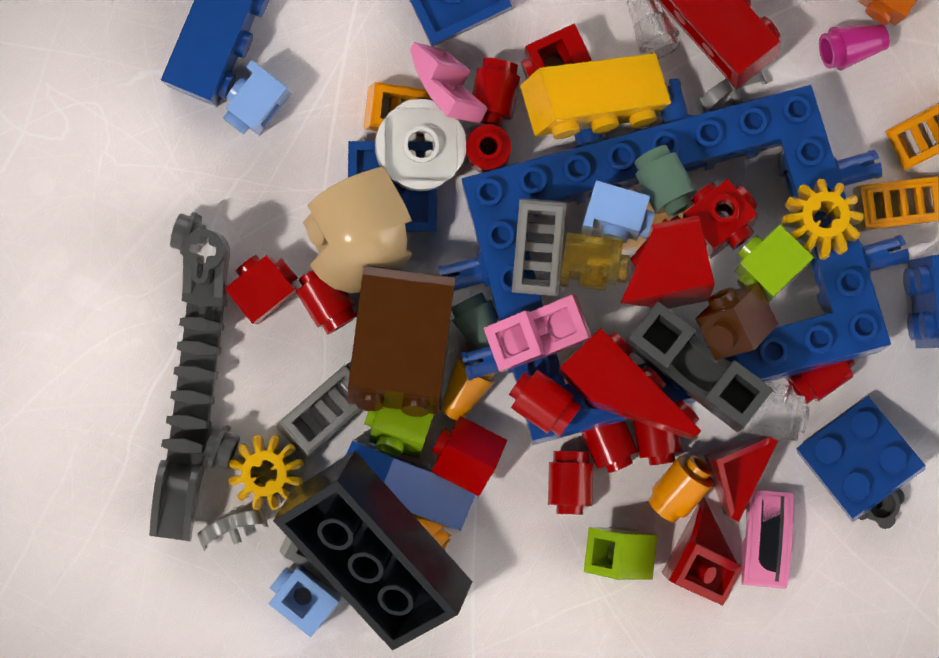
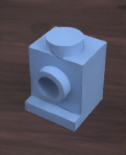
[223,60,291,135]
[581,181,655,243]
[268,564,342,637]

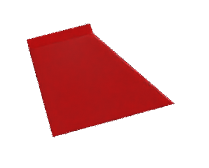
[620,216,715,309]
[704,435,778,522]
[661,497,742,606]

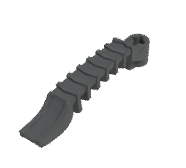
[149,229,230,541]

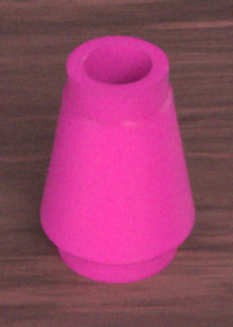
[819,24,890,71]

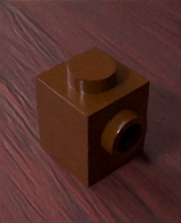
[695,283,778,360]

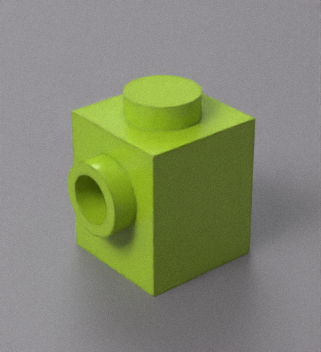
[734,224,814,303]
[364,407,434,458]
[584,527,658,580]

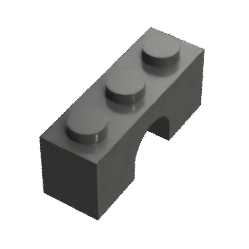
[627,301,774,433]

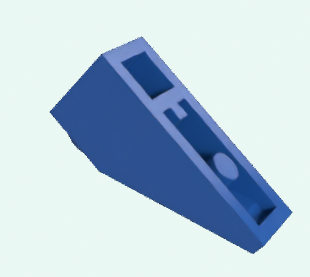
[346,439,475,531]

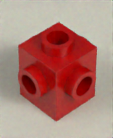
[683,179,758,259]

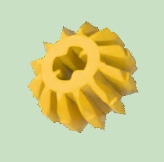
[781,179,864,260]
[228,435,304,510]

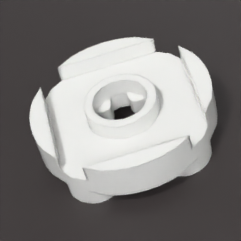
[375,99,466,191]

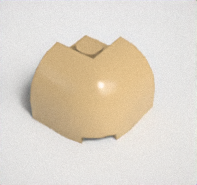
[303,166,412,293]

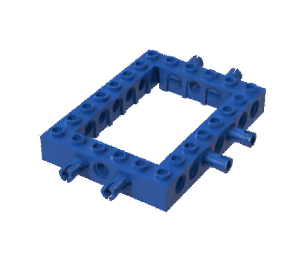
[438,78,909,445]

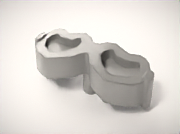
[698,71,767,113]
[197,508,269,551]

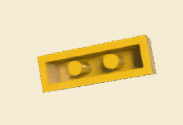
[520,53,671,139]

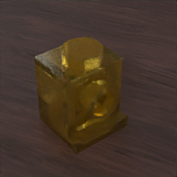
[559,232,630,290]

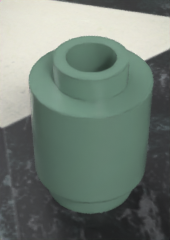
[634,145,697,218]

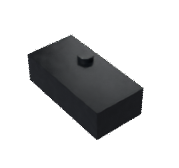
[273,450,473,651]

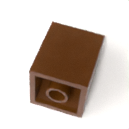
[347,266,455,417]

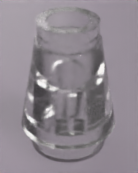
[626,0,680,59]

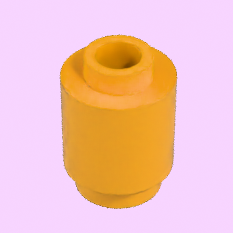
[649,455,714,522]

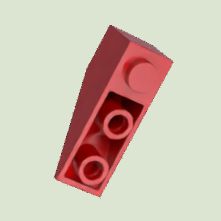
[559,328,701,440]

